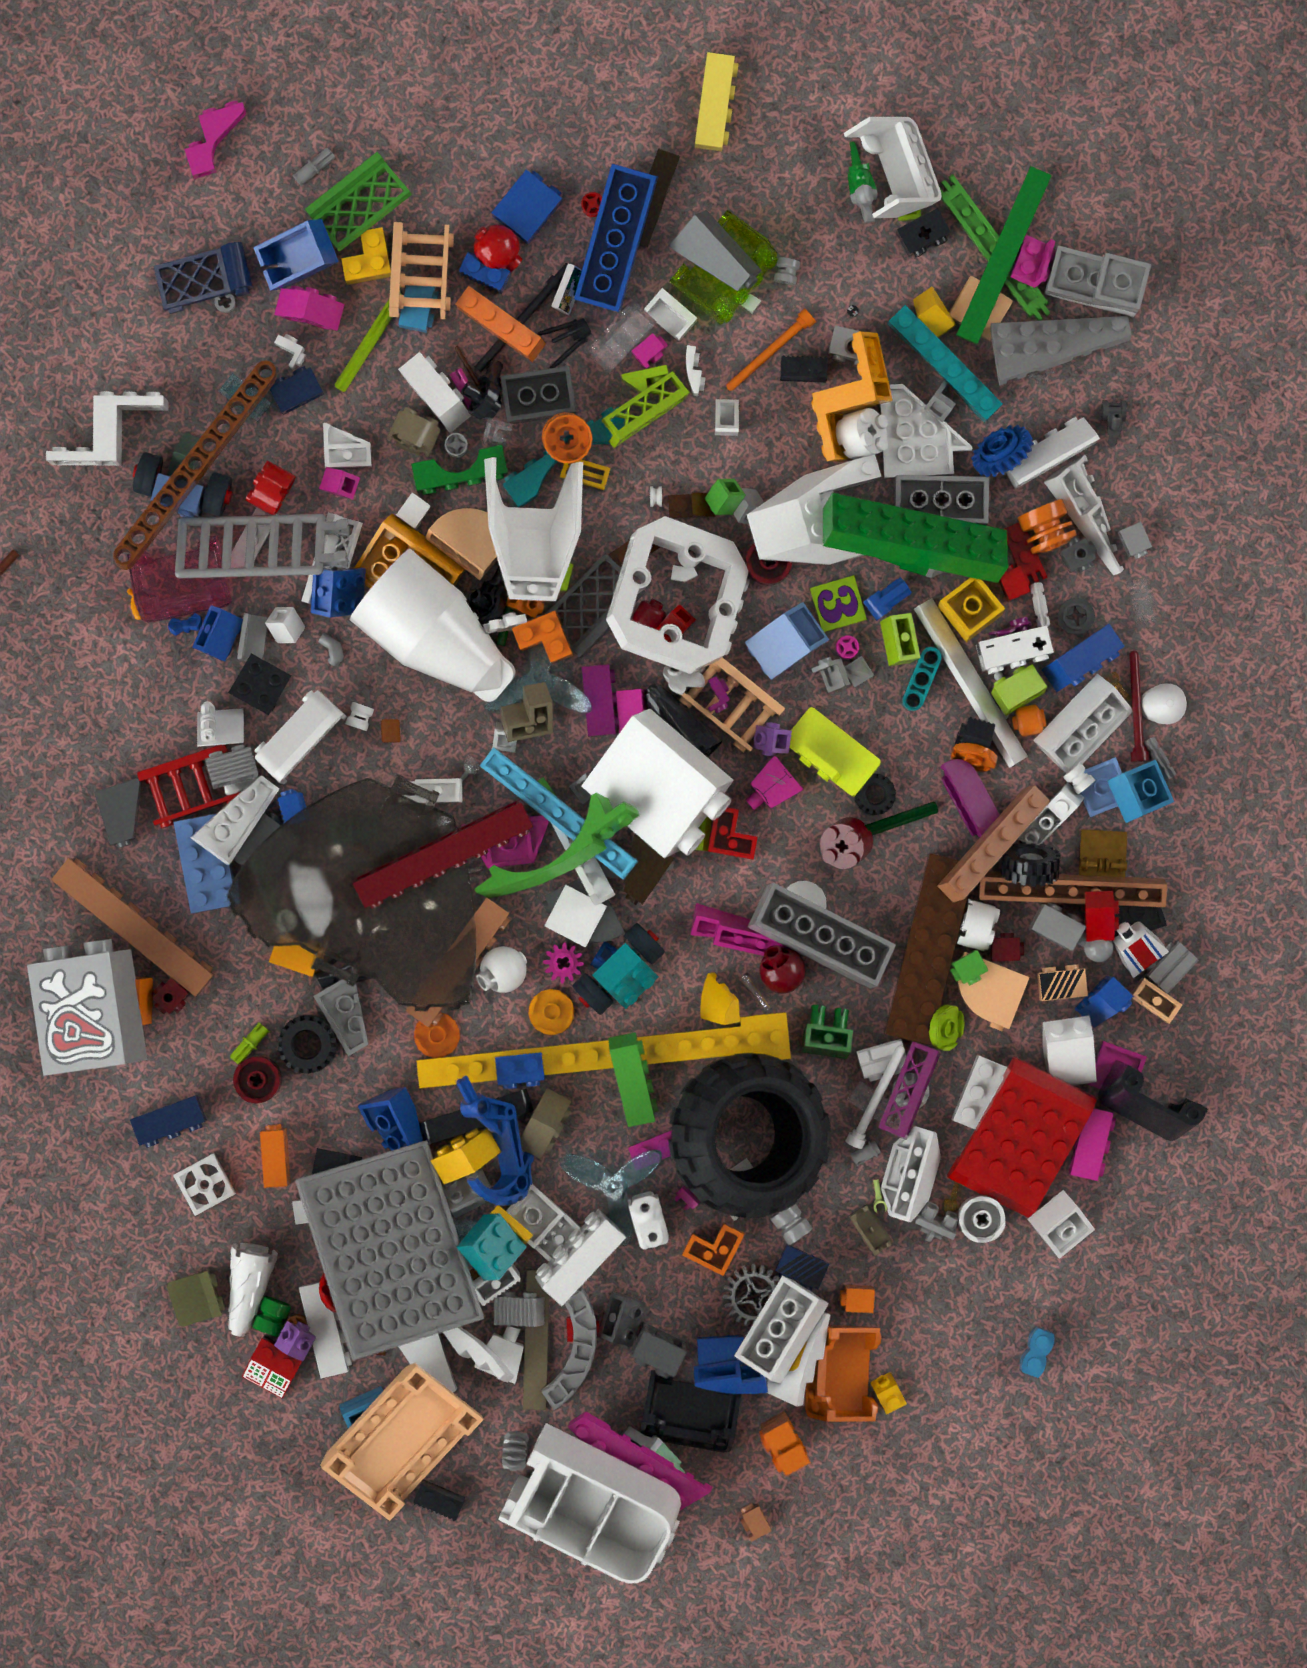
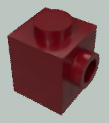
[990,933,1024,961]

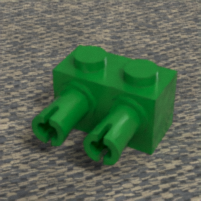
[801,1005,853,1059]

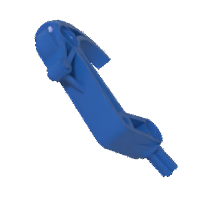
[456,1076,534,1206]

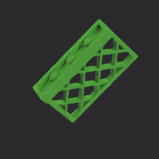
[305,152,412,252]

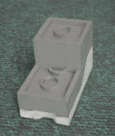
[1044,246,1151,317]

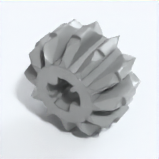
[502,1431,529,1471]

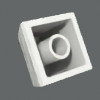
[1042,1016,1096,1085]

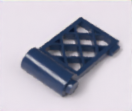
[154,242,253,314]

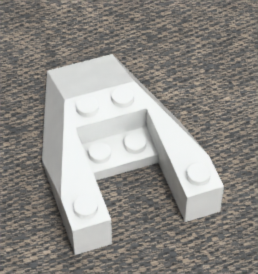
[747,454,882,565]

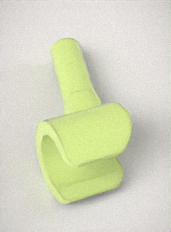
[873,1179,887,1213]

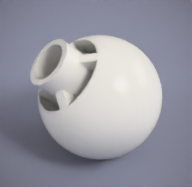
[476,946,527,993]

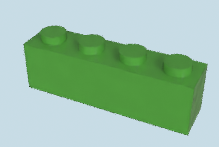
[608,1032,659,1127]

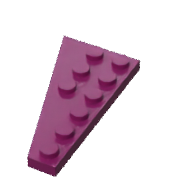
[568,1411,712,1511]

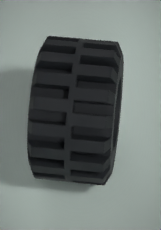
[277,1015,338,1074]

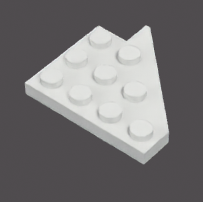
[880,384,972,478]

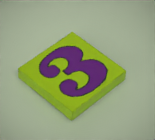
[809,575,867,632]

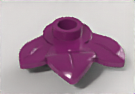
[989,617,1032,637]

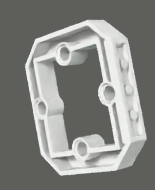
[606,516,750,674]

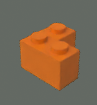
[512,611,574,664]
[682,1222,745,1276]

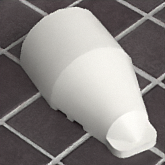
[350,548,516,702]

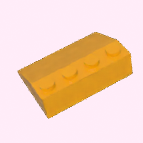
[354,514,466,589]

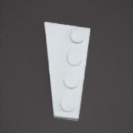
[190,775,279,865]

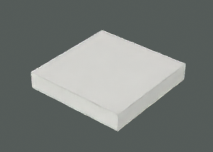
[544,885,607,947]

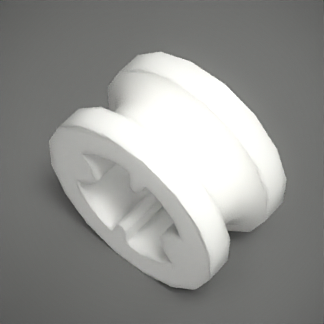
[650,486,662,507]

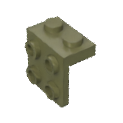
[167,1269,226,1327]

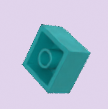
[457,1213,527,1281]

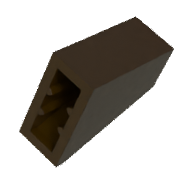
[624,833,675,905]

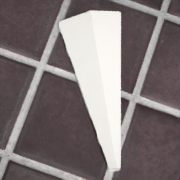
[1044,455,1124,575]

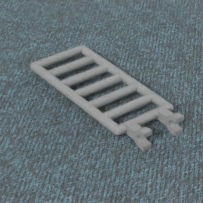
[175,514,350,578]

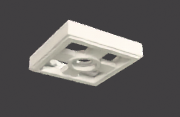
[173,1153,236,1216]

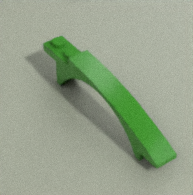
[475,792,640,898]

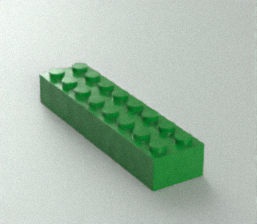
[823,493,1008,583]

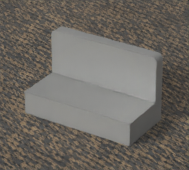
[237,613,269,661]

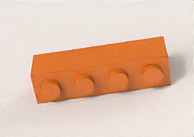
[455,286,546,363]

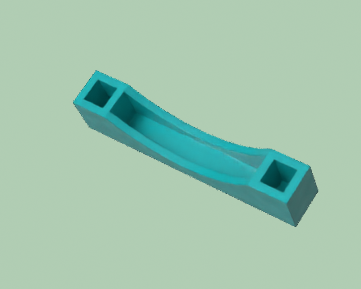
[887,305,1003,423]
[503,407,629,508]

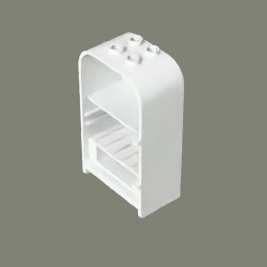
[498,1423,681,1583]

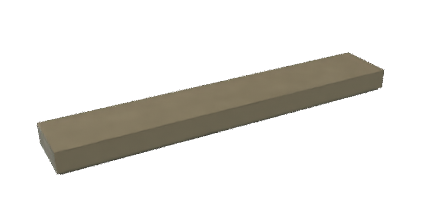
[523,1269,549,1410]

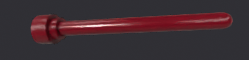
[1129,651,1149,762]

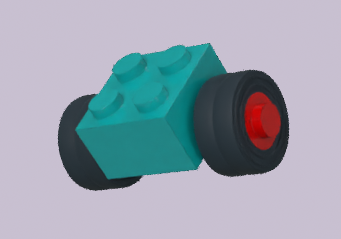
[572,923,665,1015]

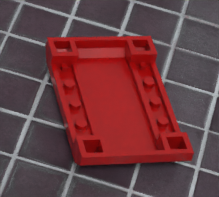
[947,1056,1097,1218]

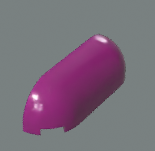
[940,759,999,838]

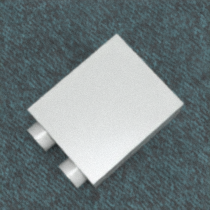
[581,709,734,858]

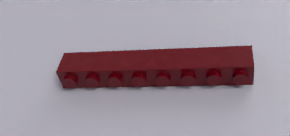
[352,799,533,908]

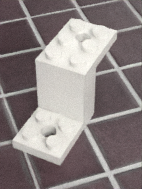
[46,391,169,466]

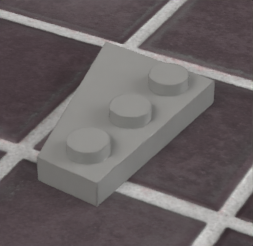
[314,973,369,1056]

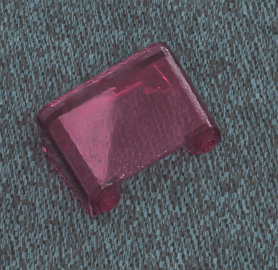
[127,535,232,623]

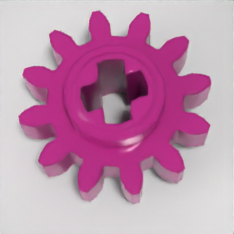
[543,942,584,984]

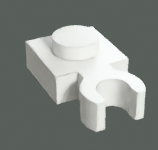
[483,612,527,634]

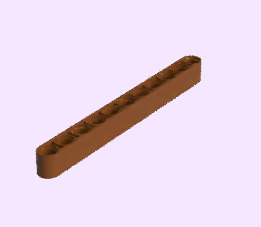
[113,360,277,570]

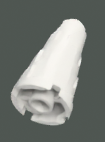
[228,1243,278,1337]

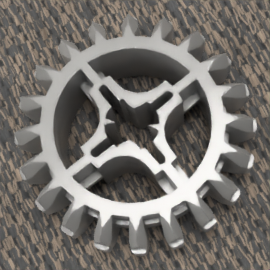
[723,1264,780,1326]

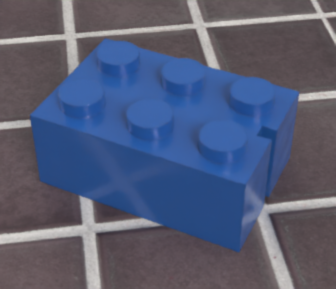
[253,219,339,291]

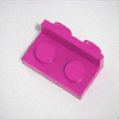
[1011,235,1056,288]

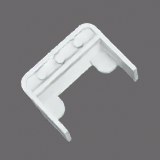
[844,117,942,218]
[254,690,347,784]

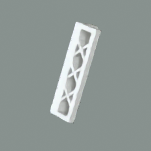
[301,512,363,605]
[551,823,615,906]

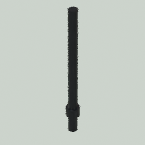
[474,263,568,372]

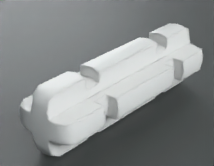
[1030,582,1050,627]

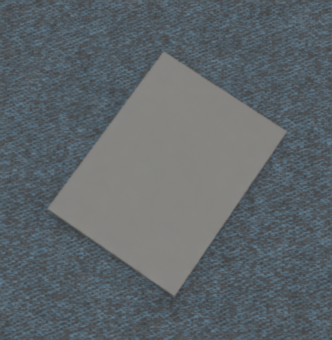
[295,1140,485,1361]

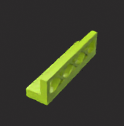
[602,371,690,448]

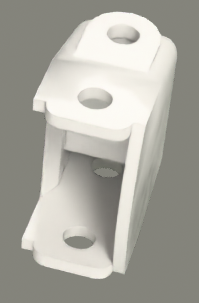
[627,1191,669,1249]

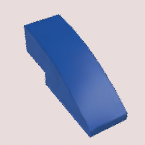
[694,1360,768,1394]

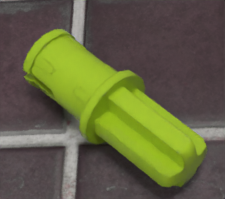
[230,1022,270,1064]

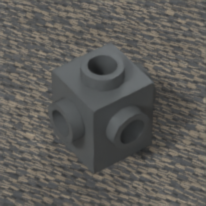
[1059,537,1097,573]

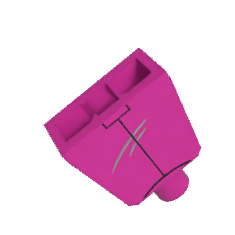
[746,756,803,810]

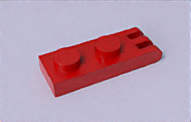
[1005,522,1048,586]

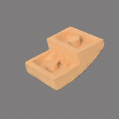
[949,276,1013,341]

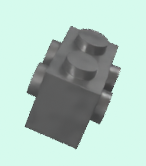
[598,1292,646,1347]

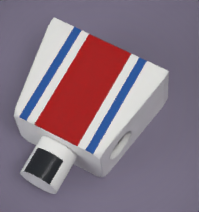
[1113,922,1169,978]

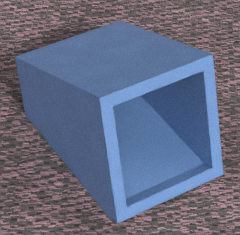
[745,602,829,680]

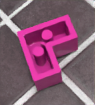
[274,286,345,331]

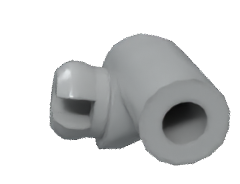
[318,633,344,666]

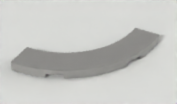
[541,1286,597,1410]

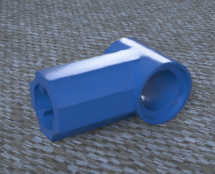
[863,577,912,621]

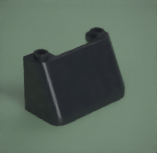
[1098,1060,1208,1141]
[640,1370,742,1453]

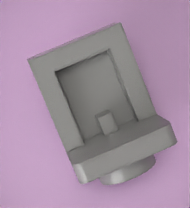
[812,657,850,693]

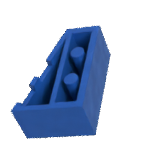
[1041,624,1125,692]

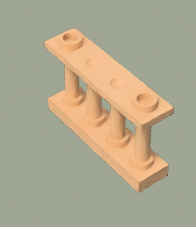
[389,222,454,319]
[678,657,785,753]

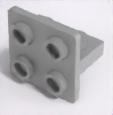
[441,1167,492,1218]

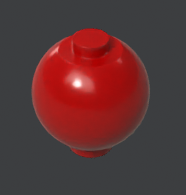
[474,224,523,273]

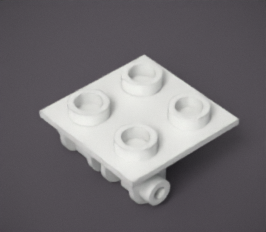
[197,701,244,747]

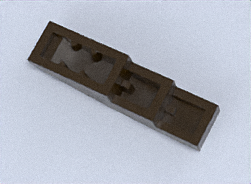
[639,148,680,248]

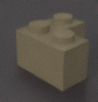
[501,682,553,742]
[520,1088,571,1159]

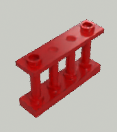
[136,744,240,829]

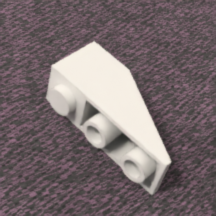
[1018,782,1084,845]

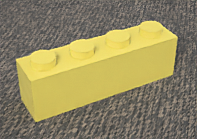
[695,52,739,151]

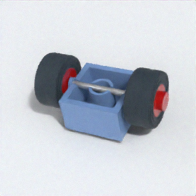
[132,452,233,517]

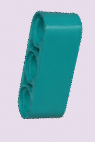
[902,647,942,712]

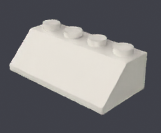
[1005,417,1100,489]
[1033,674,1132,774]

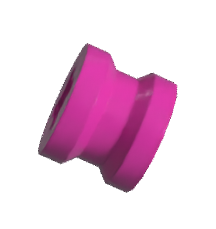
[836,635,859,659]

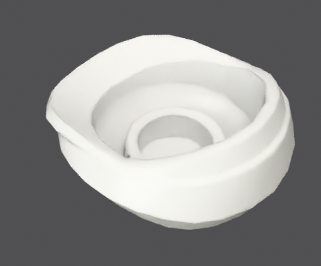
[1141,683,1187,724]

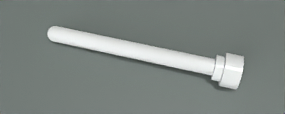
[845,1046,905,1149]

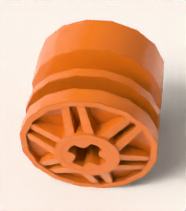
[542,412,592,464]
[1017,499,1077,554]

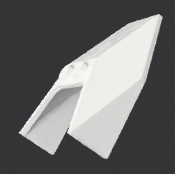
[484,457,583,601]

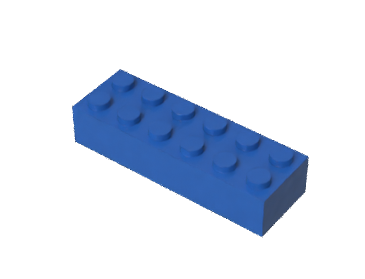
[574,164,658,312]

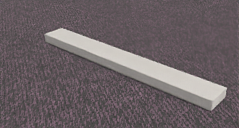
[914,598,1028,768]

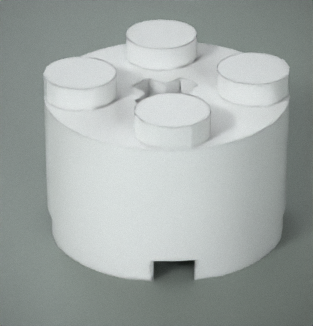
[836,408,888,460]
[956,899,1000,951]
[958,1195,1006,1243]

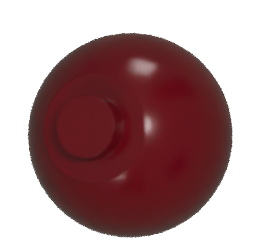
[759,945,806,994]

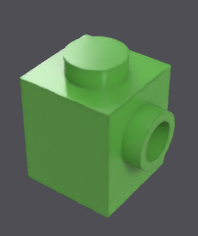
[704,479,746,515]
[950,950,988,986]

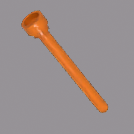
[726,308,816,391]

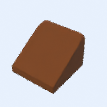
[381,719,401,743]

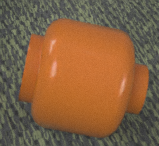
[1011,704,1046,737]

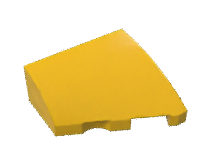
[700,972,740,1025]

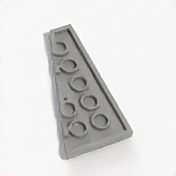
[990,316,1131,386]

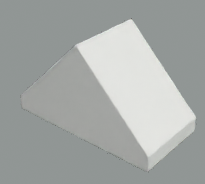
[715,399,739,436]

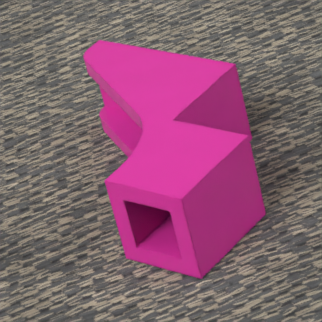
[184,101,246,179]

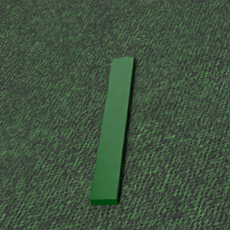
[956,166,1052,345]

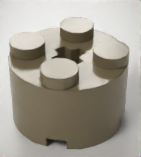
[387,407,440,457]

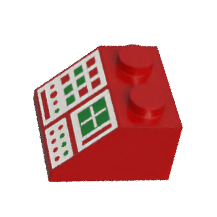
[242,1336,303,1399]

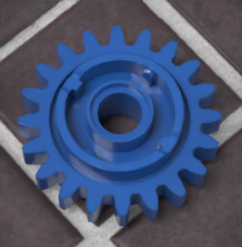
[971,425,1034,477]

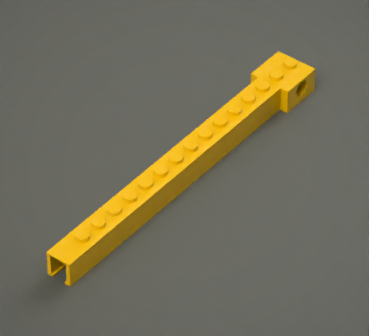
[416,1012,791,1088]

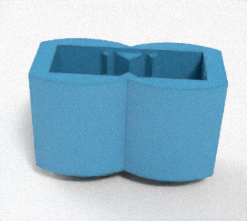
[1020,1326,1054,1378]

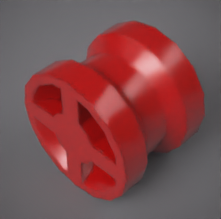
[581,192,602,218]

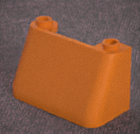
[805,1325,882,1422]

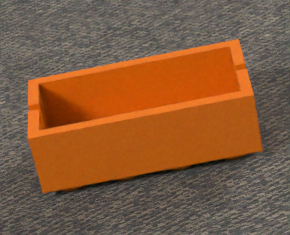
[759,1411,811,1476]

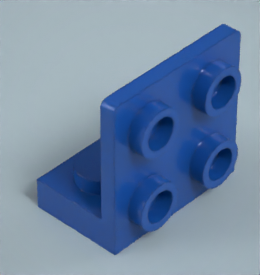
[311,567,366,618]

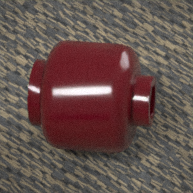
[632,598,666,629]

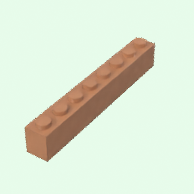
[51,857,215,997]
[978,871,1167,907]

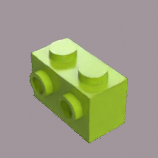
[880,613,920,666]
[991,664,1047,716]

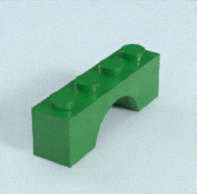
[411,445,508,496]

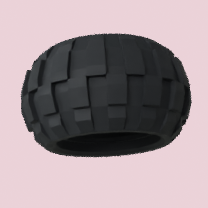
[668,1053,831,1218]

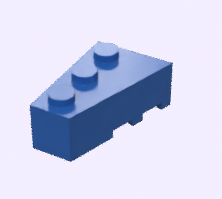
[1074,976,1133,1028]

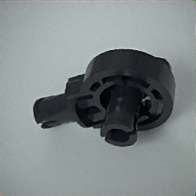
[461,360,503,420]
[467,566,507,627]

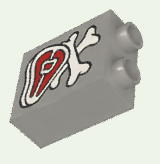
[27,939,147,1076]

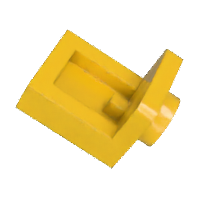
[870,1372,907,1415]

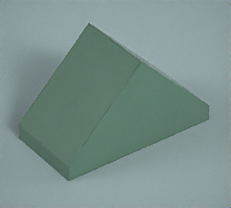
[167,432,206,482]

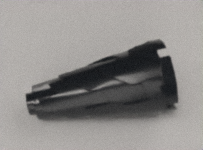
[644,684,722,757]

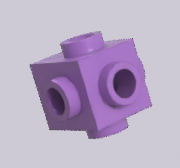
[753,722,792,756]
[274,1321,316,1361]

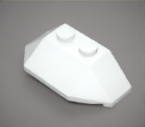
[881,1126,941,1222]

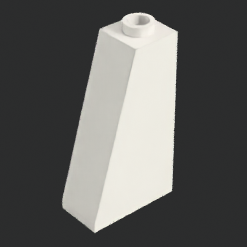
[398,1333,457,1392]

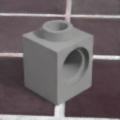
[1118,522,1152,559]

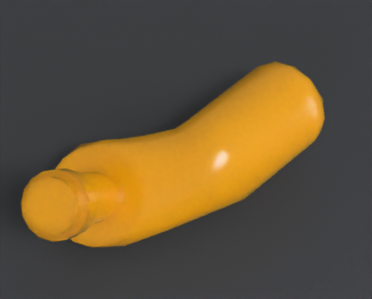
[127,588,144,620]

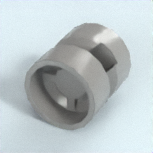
[770,1204,813,1245]

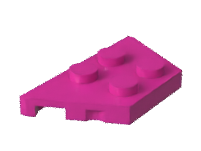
[461,815,549,868]

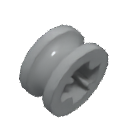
[214,294,236,313]

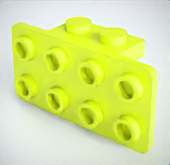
[789,707,881,796]

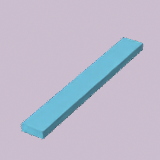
[480,747,638,880]

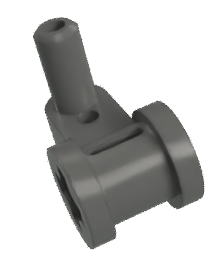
[1101,400,1127,446]

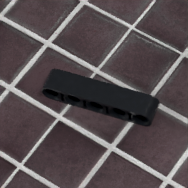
[419,1088,534,1144]

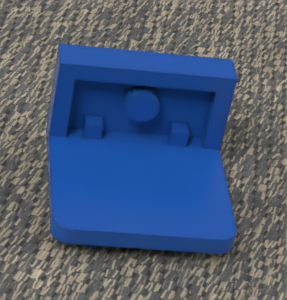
[495,1052,545,1089]

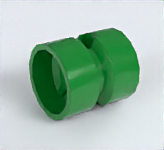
[252,1296,292,1337]

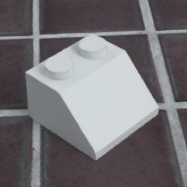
[1027,1190,1095,1259]

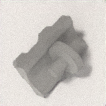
[915,1201,958,1242]

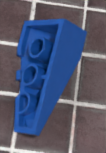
[358,1087,423,1151]

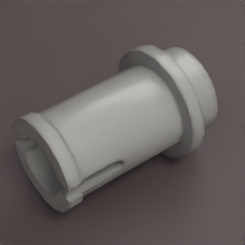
[850,1140,881,1167]

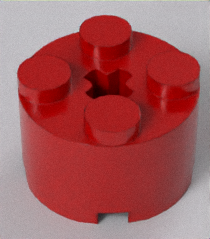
[245,460,296,515]

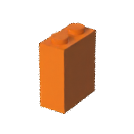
[260,1124,291,1188]

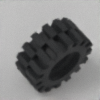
[854,773,896,815]

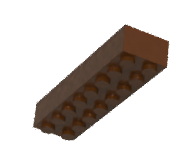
[884,853,968,1045]

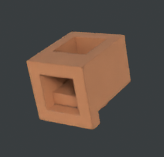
[740,1503,772,1542]

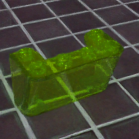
[669,210,778,324]

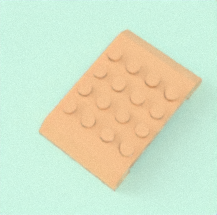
[320,1363,484,1521]

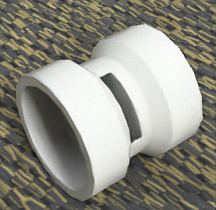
[345,702,374,731]
[1063,763,1095,795]

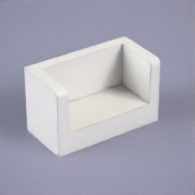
[644,288,697,341]

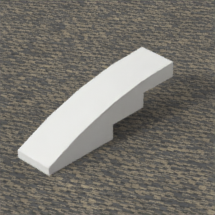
[443,1327,515,1383]

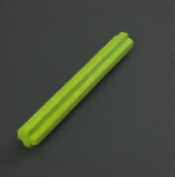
[334,293,403,392]

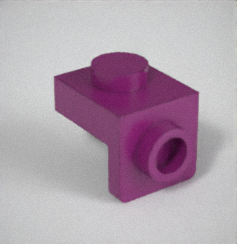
[708,676,730,714]

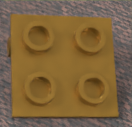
[1079,829,1128,877]

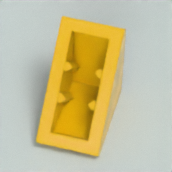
[913,286,956,338]

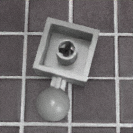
[1028,903,1114,962]

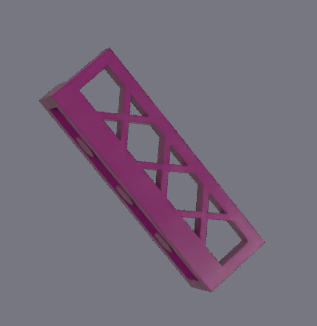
[878,1041,940,1140]

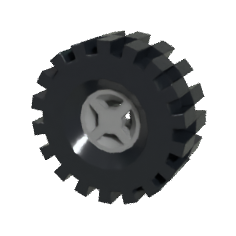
[1001,842,1061,886]

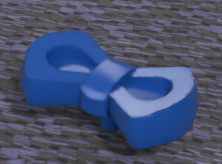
[168,613,203,635]

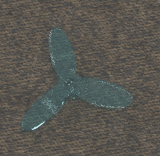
[485,643,592,714]
[559,1150,662,1246]

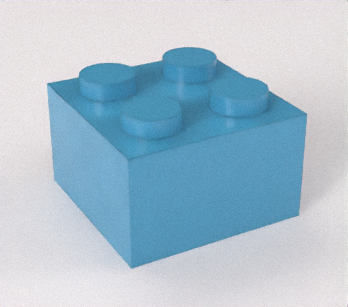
[1107,760,1174,823]

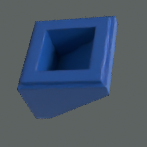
[590,941,618,969]

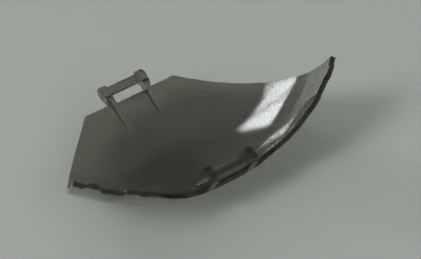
[227,774,476,1011]

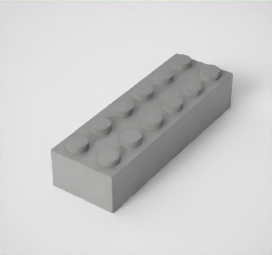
[748,883,896,989]

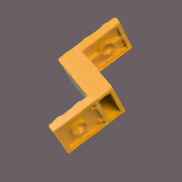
[811,331,893,462]

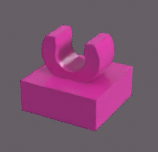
[675,1185,700,1210]

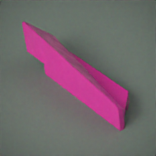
[690,903,788,956]

